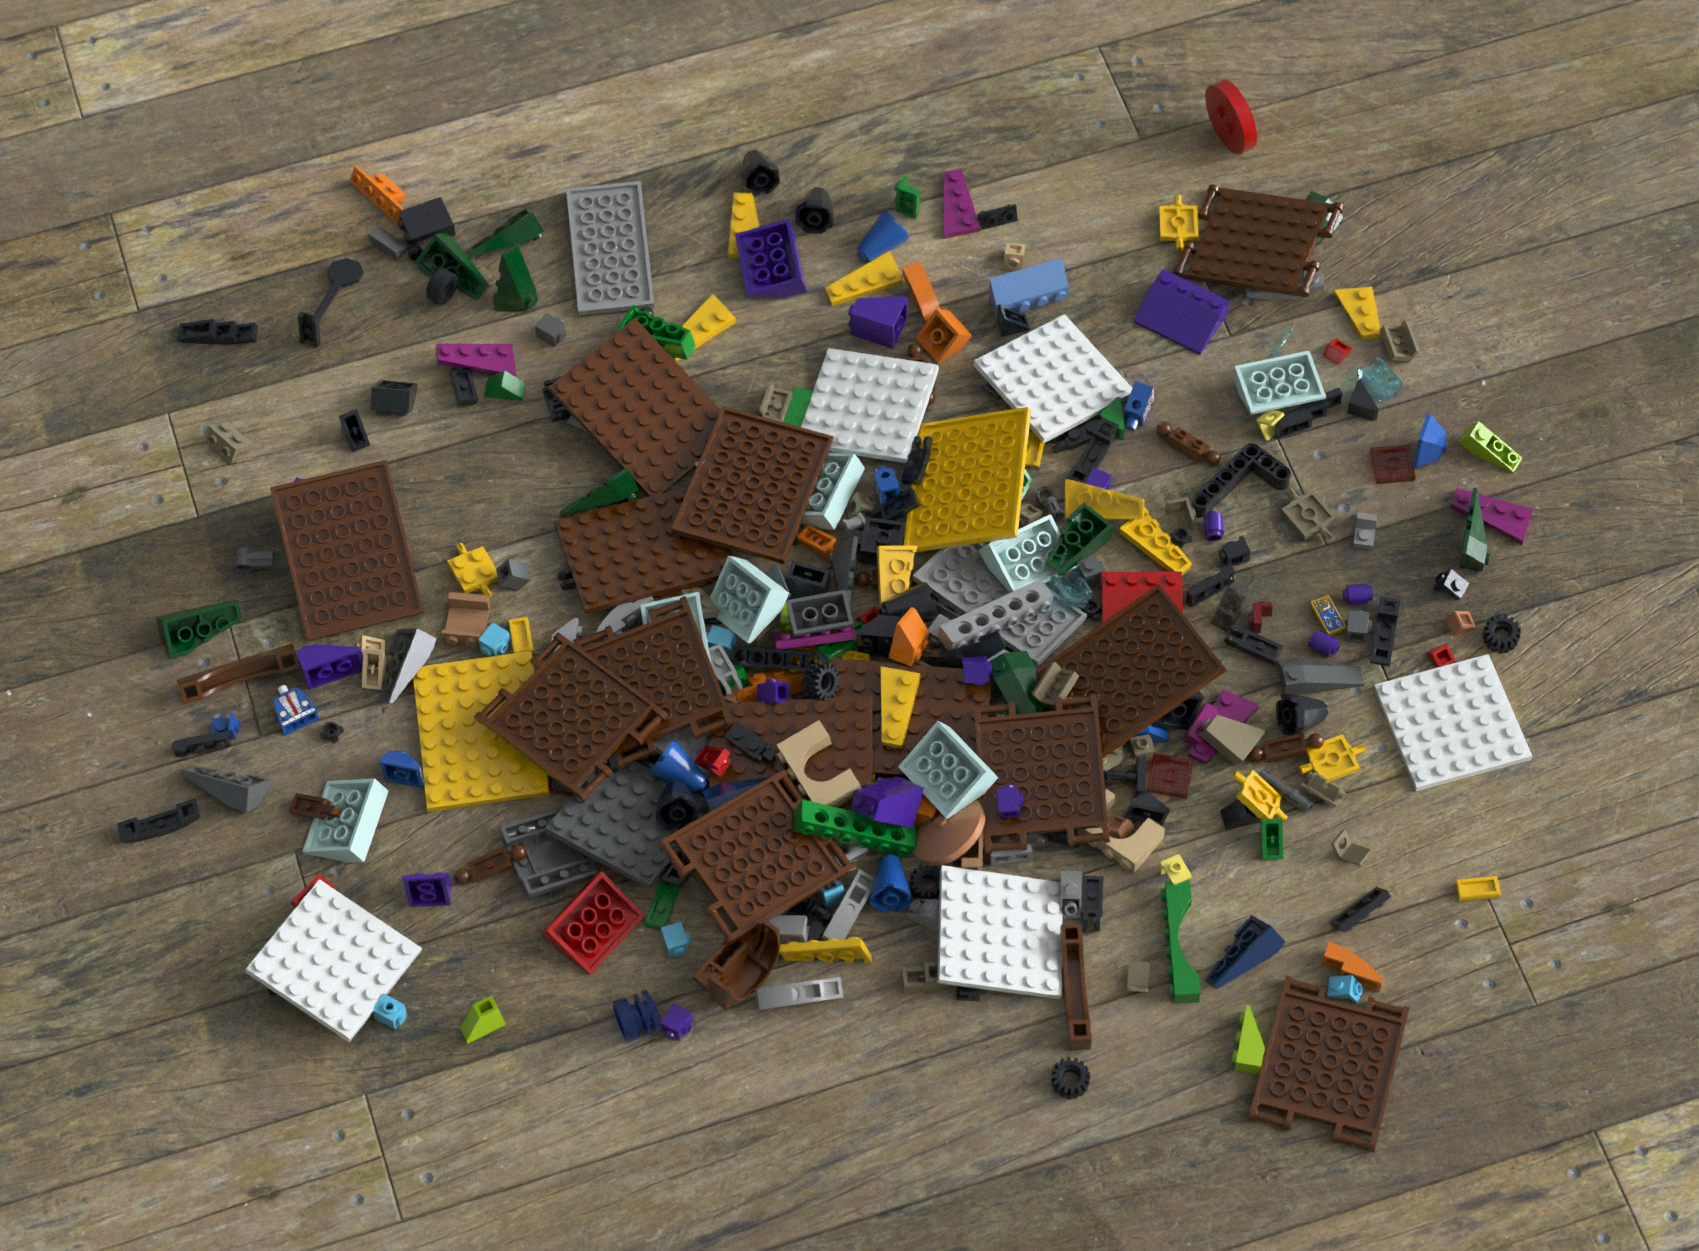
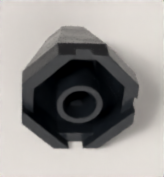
[741,150,780,197]
[795,187,834,234]
[1276,693,1328,736]
[655,780,699,831]

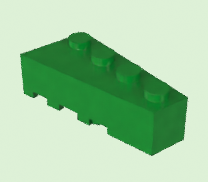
[615,305,696,360]

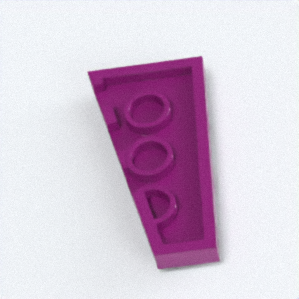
[944,168,980,239]
[435,344,516,377]
[1450,488,1533,545]
[772,627,856,650]
[1188,689,1259,764]

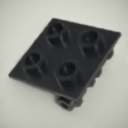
[785,897,835,942]

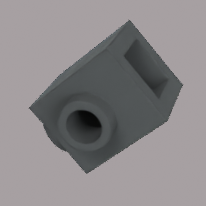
[535,313,566,347]
[1076,555,1105,590]
[496,559,530,590]
[1346,610,1372,643]

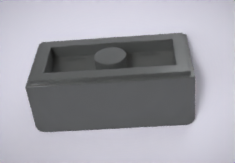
[368,227,409,260]

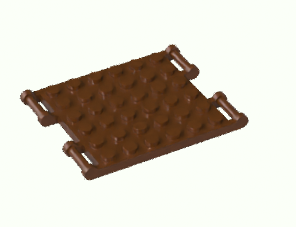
[1172,184,1344,297]
[573,596,734,769]
[474,633,668,803]
[974,693,1110,854]
[657,770,857,945]
[1248,976,1410,1152]

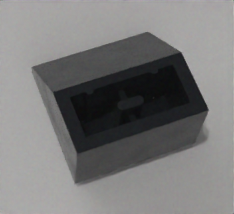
[785,560,831,600]
[857,615,900,658]

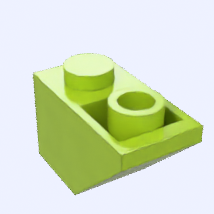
[460,995,506,1043]

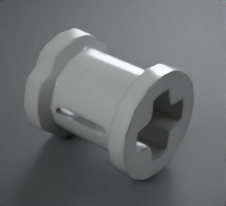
[842,513,866,532]

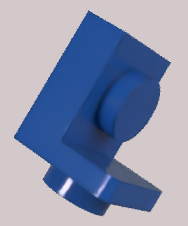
[211,713,240,740]

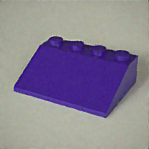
[735,219,807,297]
[1133,269,1230,355]

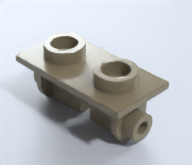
[1301,772,1346,807]

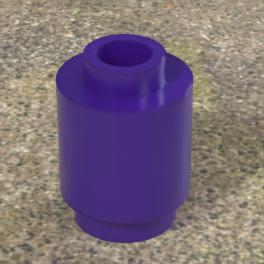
[1203,511,1224,542]
[1342,583,1373,605]
[1308,632,1340,657]

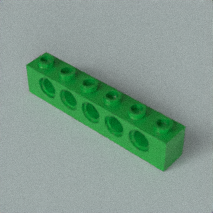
[794,799,916,857]

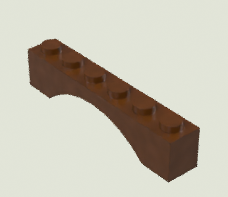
[177,643,300,704]
[1060,924,1092,1051]

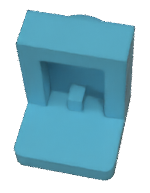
[1327,975,1362,1003]

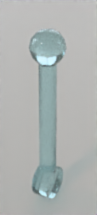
[1271,327,1295,358]

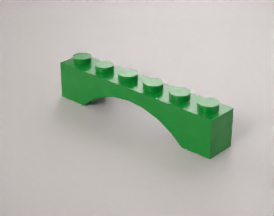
[1161,880,1200,1004]

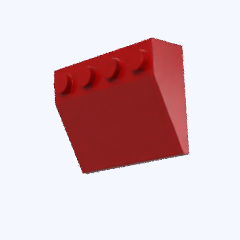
[1101,571,1183,623]
[540,872,645,975]

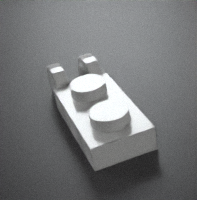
[709,644,743,696]

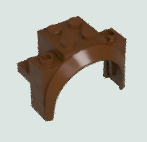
[693,917,780,1011]

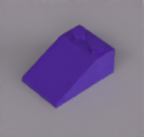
[296,644,363,690]
[402,872,451,907]

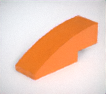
[902,261,941,323]
[1322,942,1383,992]

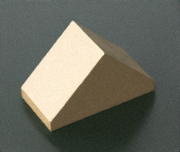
[362,648,387,690]

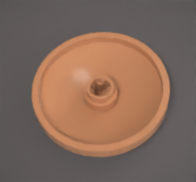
[913,799,986,866]

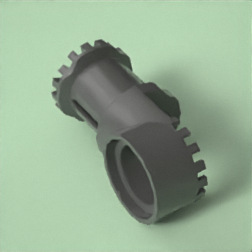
[1036,485,1065,522]

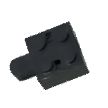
[844,517,906,565]

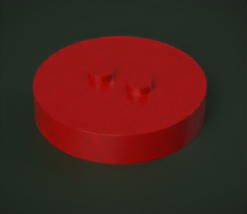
[1205,79,1257,155]

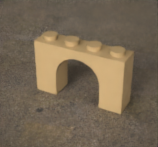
[776,720,861,807]
[1077,789,1165,873]

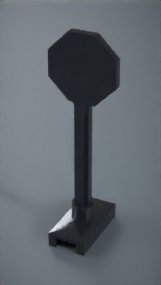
[298,258,364,348]
[1106,755,1146,798]

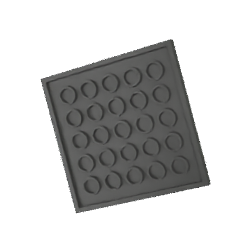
[545,753,709,889]

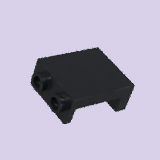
[397,197,456,246]

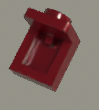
[1248,601,1273,634]

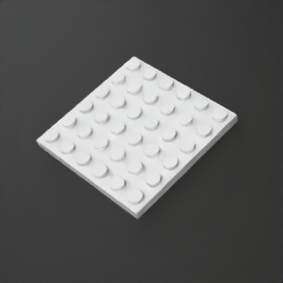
[973,314,1132,443]
[801,348,939,463]
[1374,654,1532,791]
[937,865,1062,999]
[245,879,422,1042]

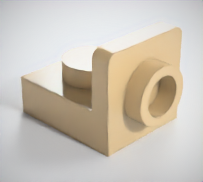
[1004,243,1026,271]
[354,635,385,656]

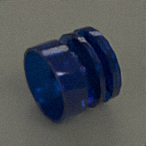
[612,990,661,1043]

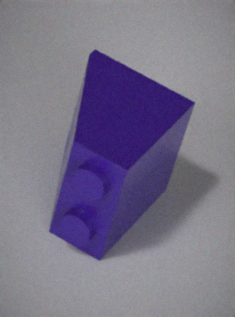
[848,297,908,349]
[851,777,924,828]

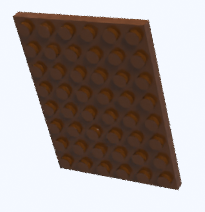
[548,318,721,497]
[671,406,834,564]
[270,460,425,641]
[554,486,733,615]
[1036,584,1226,759]
[831,658,993,779]
[709,696,873,812]

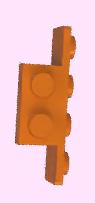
[349,166,406,224]
[735,668,804,703]

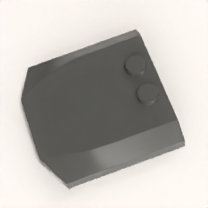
[499,807,598,898]

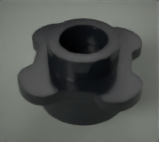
[1169,527,1192,548]
[1081,599,1102,619]
[320,722,344,743]

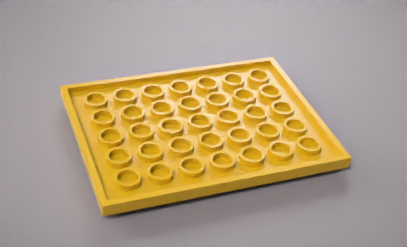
[903,407,1031,552]
[413,651,550,812]

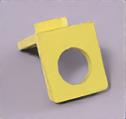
[1256,410,1284,441]
[1160,854,1191,885]

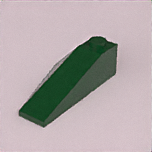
[559,467,639,517]

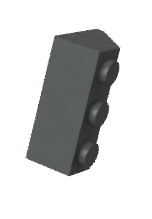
[786,590,854,636]

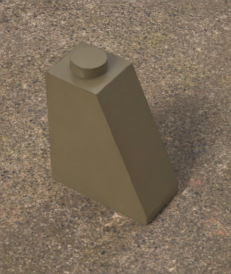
[1199,715,1265,766]

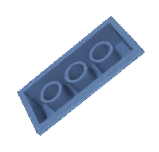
[989,258,1069,318]

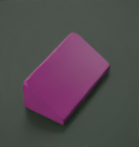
[1182,703,1219,743]

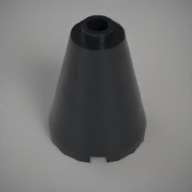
[879,582,937,622]

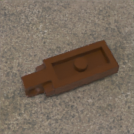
[289,793,342,820]

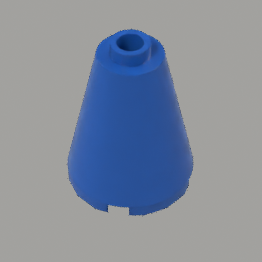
[857,211,909,262]
[649,740,707,793]
[870,854,912,913]

